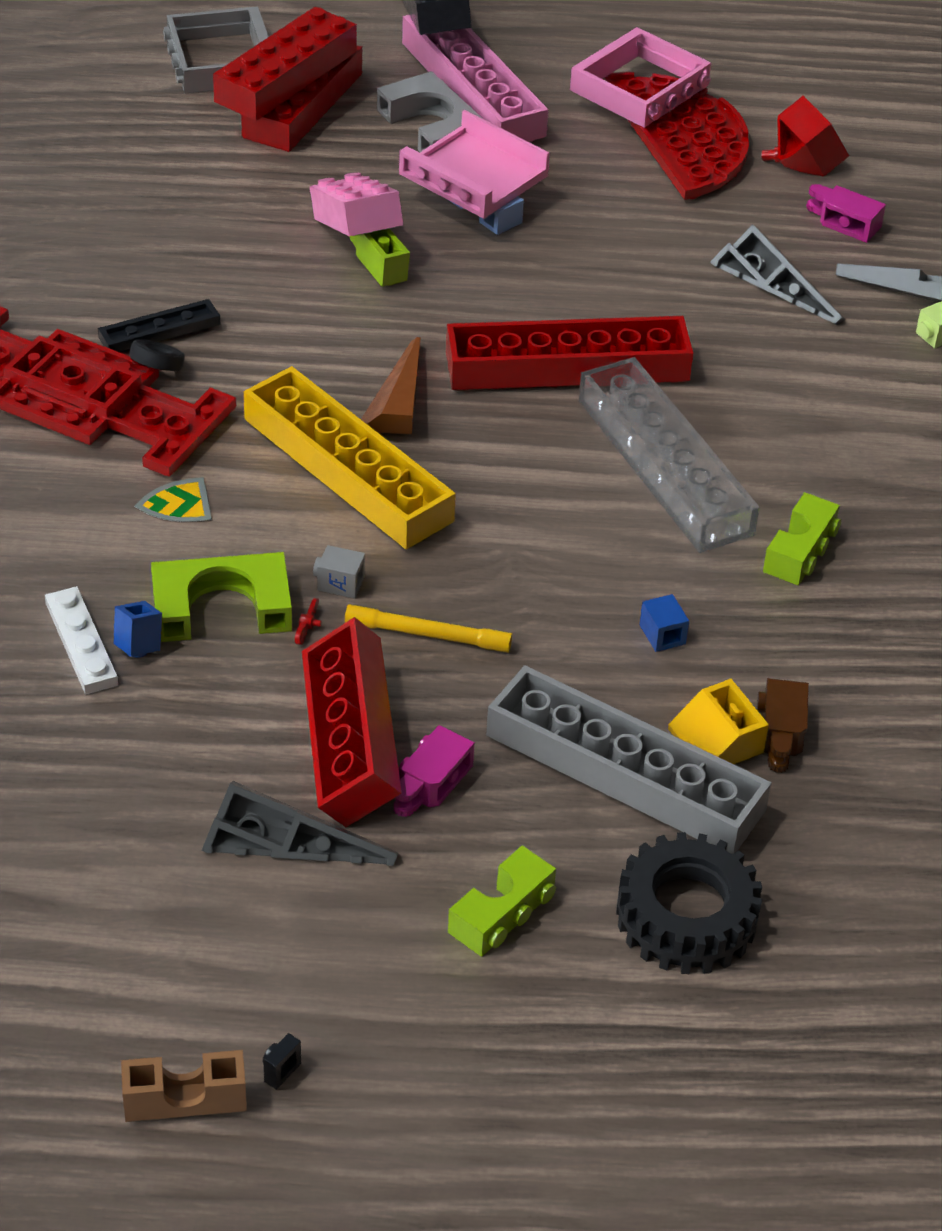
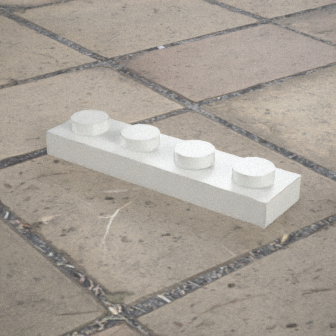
[45,586,118,695]

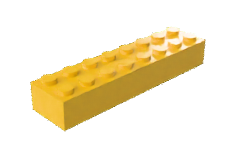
[244,366,456,550]

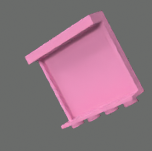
[399,110,550,219]

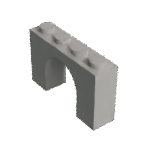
[377,71,485,152]

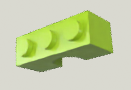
[763,492,841,586]
[448,845,556,957]

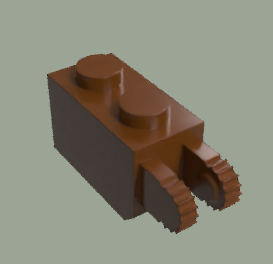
[757,678,809,773]

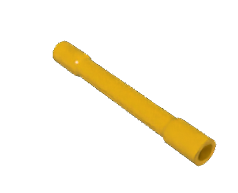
[345,604,513,653]

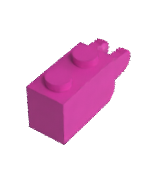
[806,184,886,243]
[394,725,475,817]

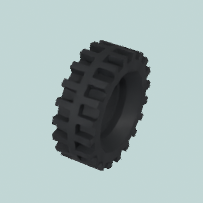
[616,832,762,974]

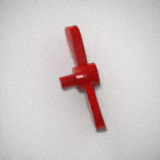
[295,598,322,645]

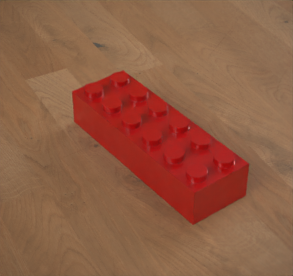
[213,6,357,121]
[241,45,363,152]
[302,617,402,827]

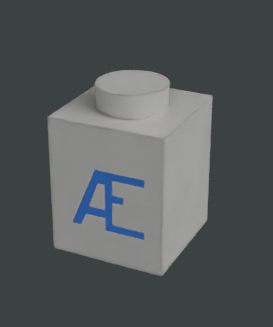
[313,545,365,599]

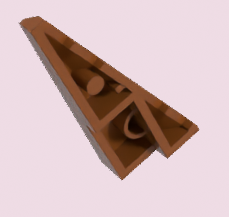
[361,337,421,435]

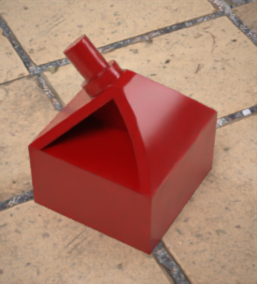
[761,96,849,176]

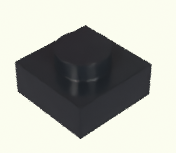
[263,1033,301,1090]

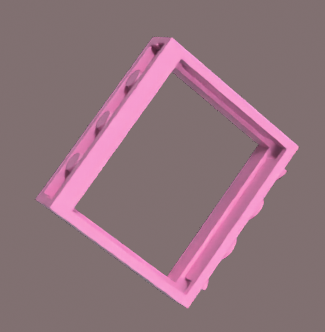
[570,27,711,128]

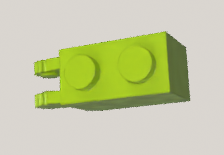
[349,228,410,287]

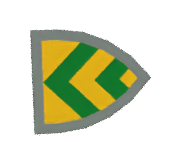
[134,477,212,522]

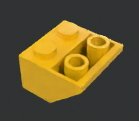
[668,679,769,764]

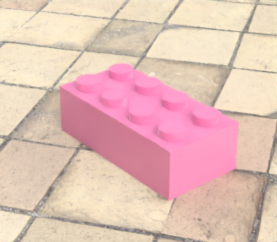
[310,173,403,236]

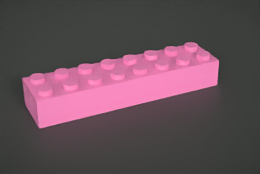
[402,15,548,142]

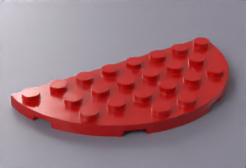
[603,72,749,200]

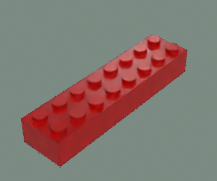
[446,316,693,390]

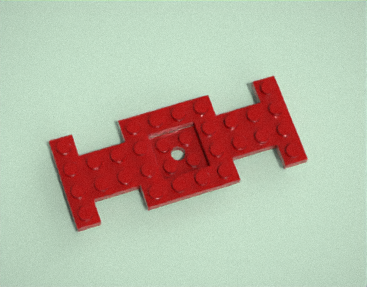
[0,307,237,477]

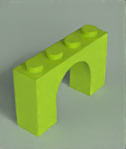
[151,552,292,642]

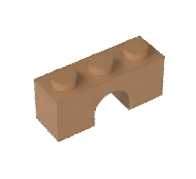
[121,1050,247,1122]

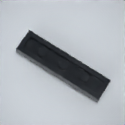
[98,299,221,352]

